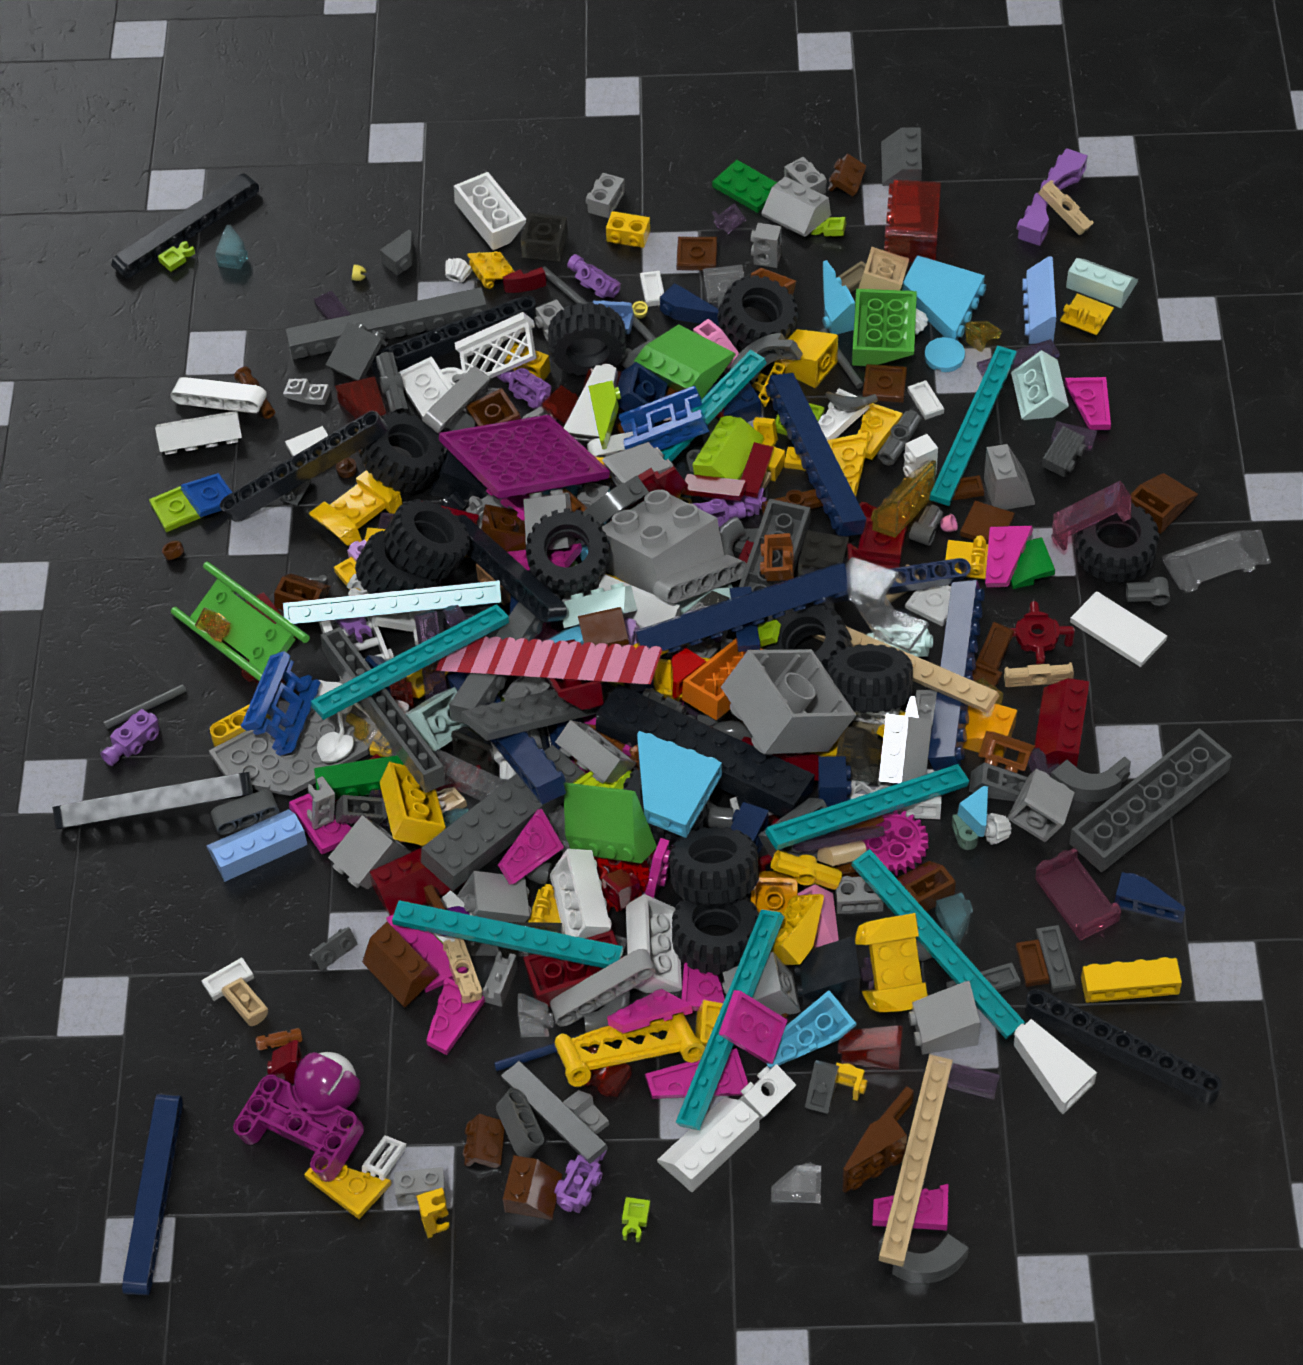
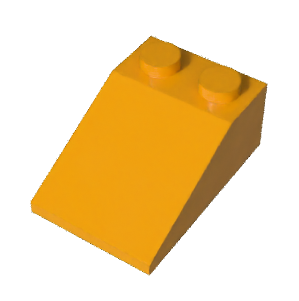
[963,704,1017,757]

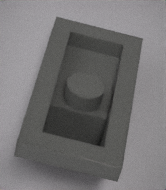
[805,1060,839,1114]

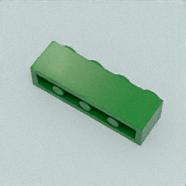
[314,755,404,800]

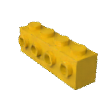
[1081,957,1182,1003]

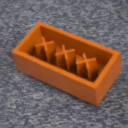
[682,639,763,720]

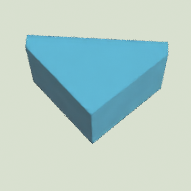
[957,786,988,837]

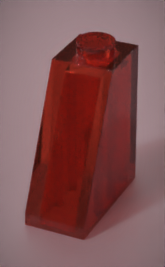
[335,377,386,419]
[838,1026,903,1070]

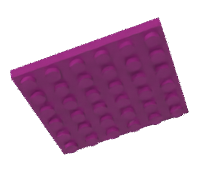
[439,414,610,499]

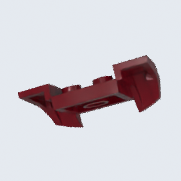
[610,466,689,521]
[847,502,910,574]

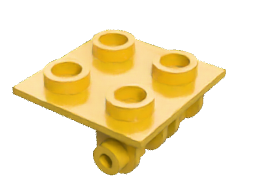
[467,252,515,289]
[1060,293,1114,335]
[945,536,988,579]
[527,884,563,934]

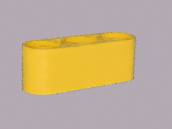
[210,704,271,747]

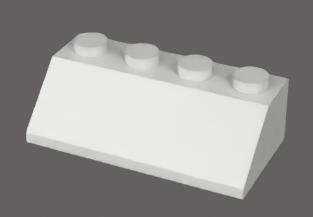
[454,172,527,250]
[155,411,242,455]
[598,574,680,628]
[550,849,611,938]
[626,894,682,993]
[657,1097,759,1192]

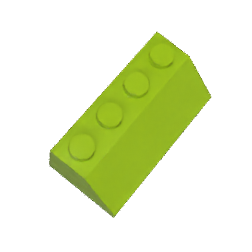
[692,416,764,480]

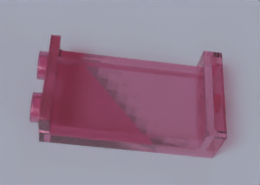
[1051,481,1131,551]
[1035,848,1121,941]

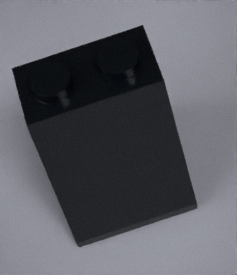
[430,448,489,500]
[794,937,860,1006]

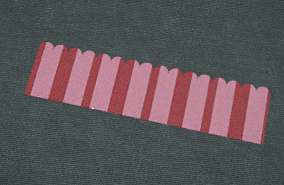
[436,636,662,684]

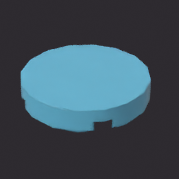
[924,337,965,372]

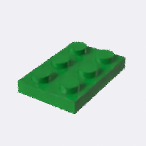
[712,160,777,213]

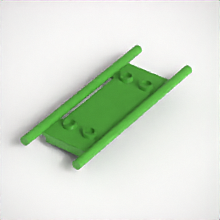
[171,562,310,681]

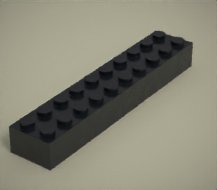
[596,684,815,817]

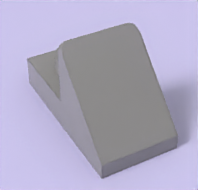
[563,1090,609,1135]

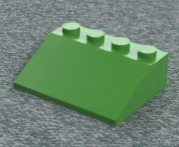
[852,289,917,366]
[634,325,736,399]
[564,783,657,863]

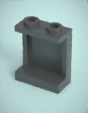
[326,322,388,386]

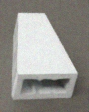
[564,364,618,442]
[1014,1019,1097,1114]

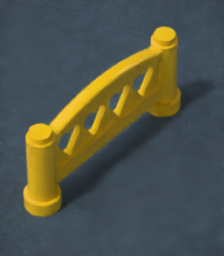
[555,1012,705,1087]

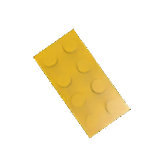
[379,762,446,846]

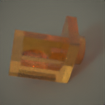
[195,608,231,642]

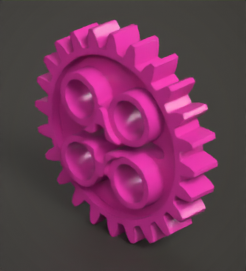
[854,810,929,876]

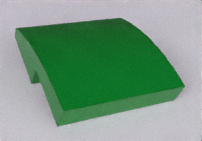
[1010,537,1055,589]

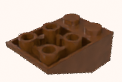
[1127,473,1198,534]
[843,1113,907,1193]

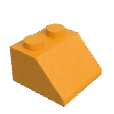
[751,871,798,913]

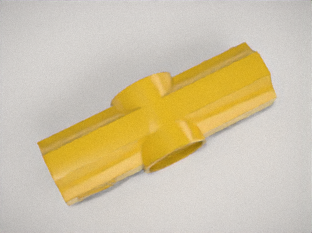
[771,850,842,890]

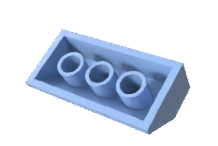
[1022,256,1056,344]
[207,809,307,882]

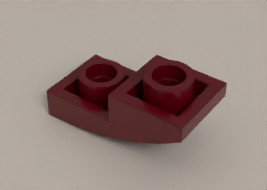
[503,267,546,293]

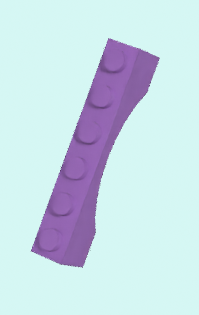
[1017,148,1088,246]

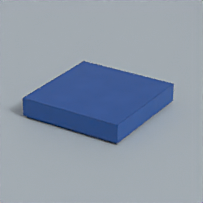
[181,473,232,517]

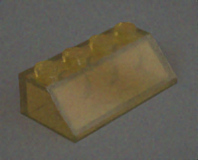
[871,460,936,537]

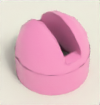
[940,514,958,532]

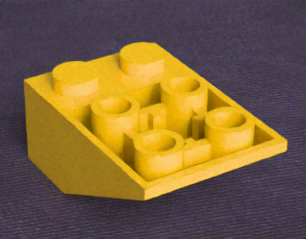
[771,894,824,965]

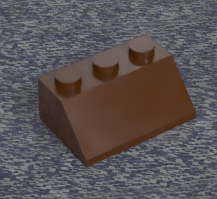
[362,922,438,1007]

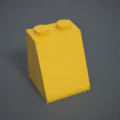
[774,329,838,388]

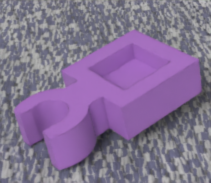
[336,617,372,643]

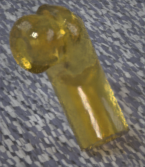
[345,713,369,740]

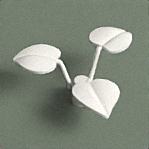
[314,680,409,763]

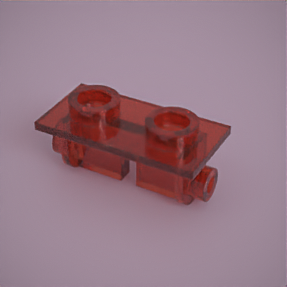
[389,677,413,712]

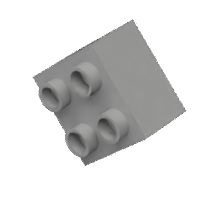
[602,490,724,595]
[721,649,856,755]

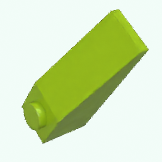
[588,380,621,450]

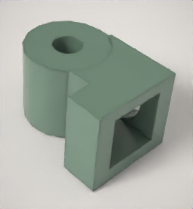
[952,814,978,850]

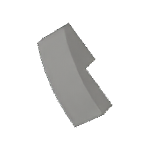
[283,379,331,405]

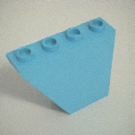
[902,255,986,340]
[637,731,722,838]

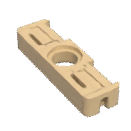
[1039,180,1093,235]
[1004,662,1074,687]
[443,938,482,1003]

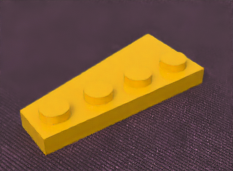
[827,432,870,497]

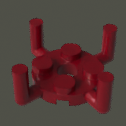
[1010,601,1075,665]

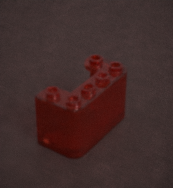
[884,179,941,262]

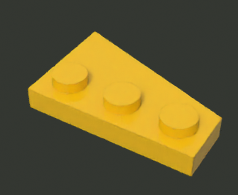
[858,403,903,460]
[304,1164,391,1219]

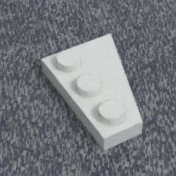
[818,388,870,440]

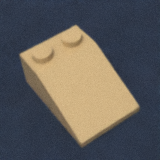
[858,247,909,290]

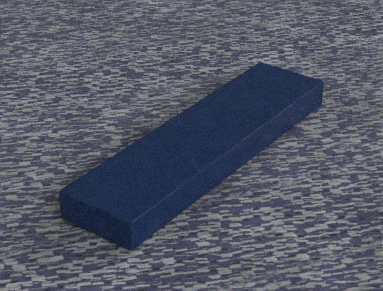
[730,587,760,652]

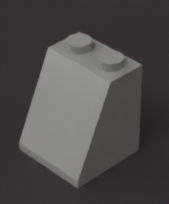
[602,442,673,486]
[984,444,1035,510]
[524,489,576,550]
[1007,769,1075,842]
[328,815,411,889]
[457,871,531,926]
[722,952,801,1016]
[909,981,980,1055]

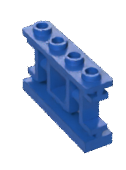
[619,386,709,450]
[241,651,321,756]

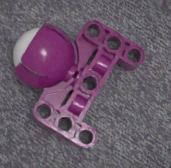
[234,1052,364,1182]

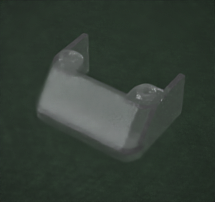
[1162,530,1271,593]
[846,557,929,651]

